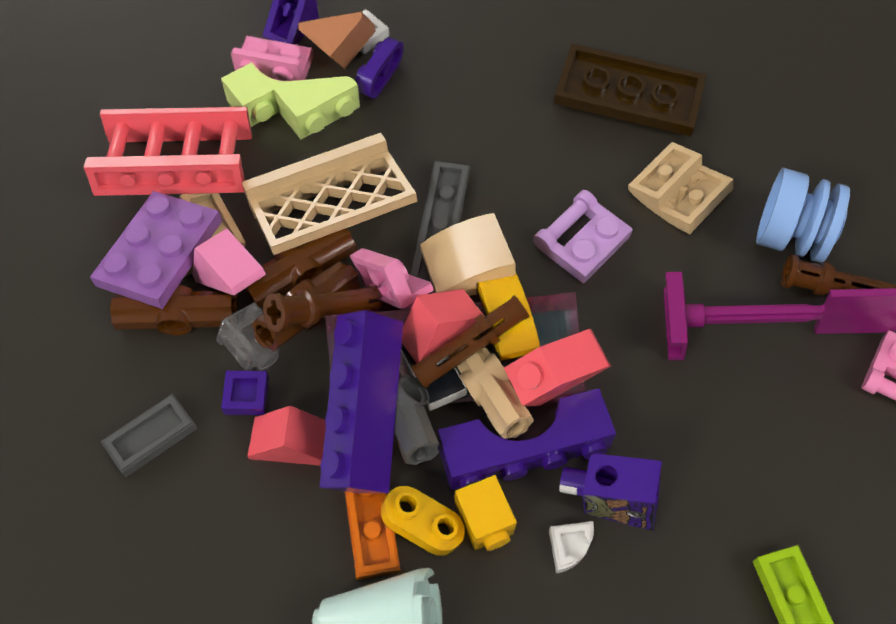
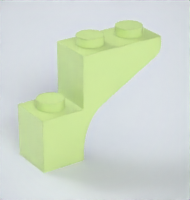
[221,62,360,139]

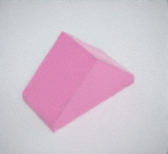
[192,228,266,295]

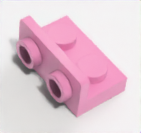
[231,36,313,81]
[350,248,434,309]

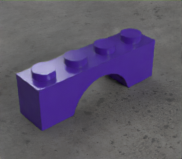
[438,388,616,491]

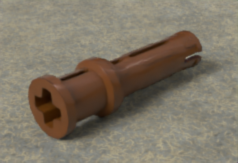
[781,254,896,296]
[263,286,382,332]

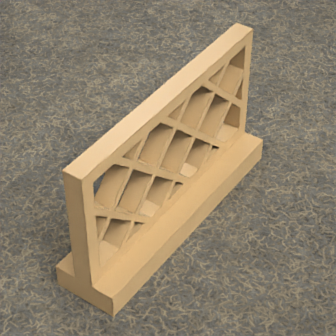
[242,133,417,255]

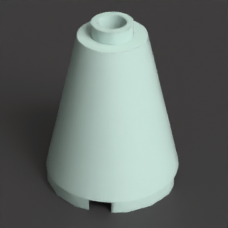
[312,568,442,624]

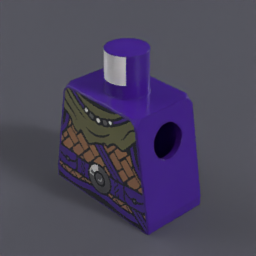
[560,453,662,531]

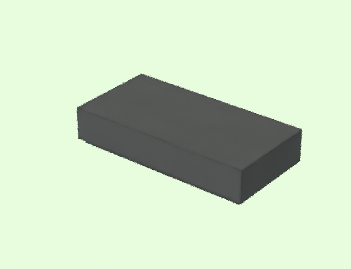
[100,393,197,478]

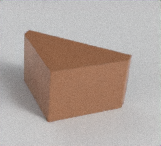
[298,11,375,69]

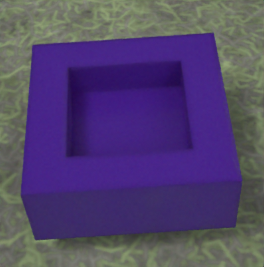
[221,370,269,415]

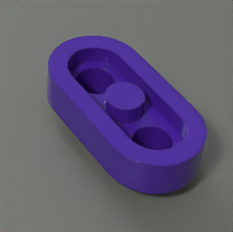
[356,37,404,99]

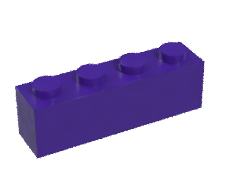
[320,310,403,493]

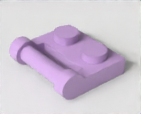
[533,190,633,284]

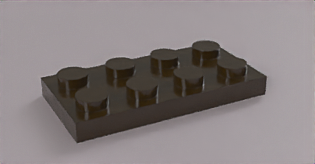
[554,43,706,137]

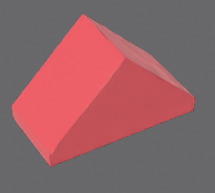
[402,289,485,364]
[247,405,326,466]

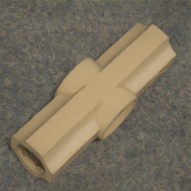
[450,335,534,439]

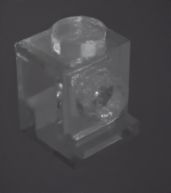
[216,302,280,371]

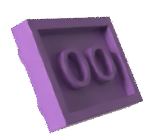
[90,191,223,309]

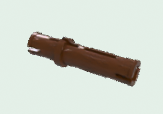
[411,295,530,388]

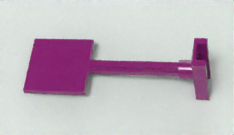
[663,272,896,360]

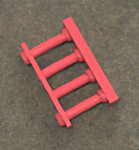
[84,107,252,196]

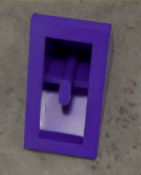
[263,0,319,45]

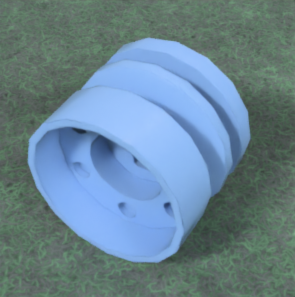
[756,167,850,263]

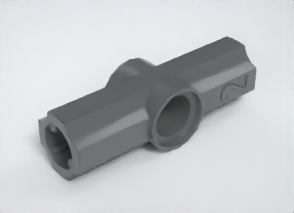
[394,353,440,465]

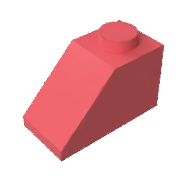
[504,329,611,406]

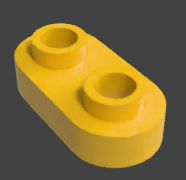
[381,486,465,556]

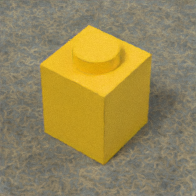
[454,475,517,551]

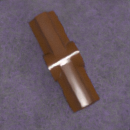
[244,228,357,309]
[251,261,361,352]
[110,285,238,336]

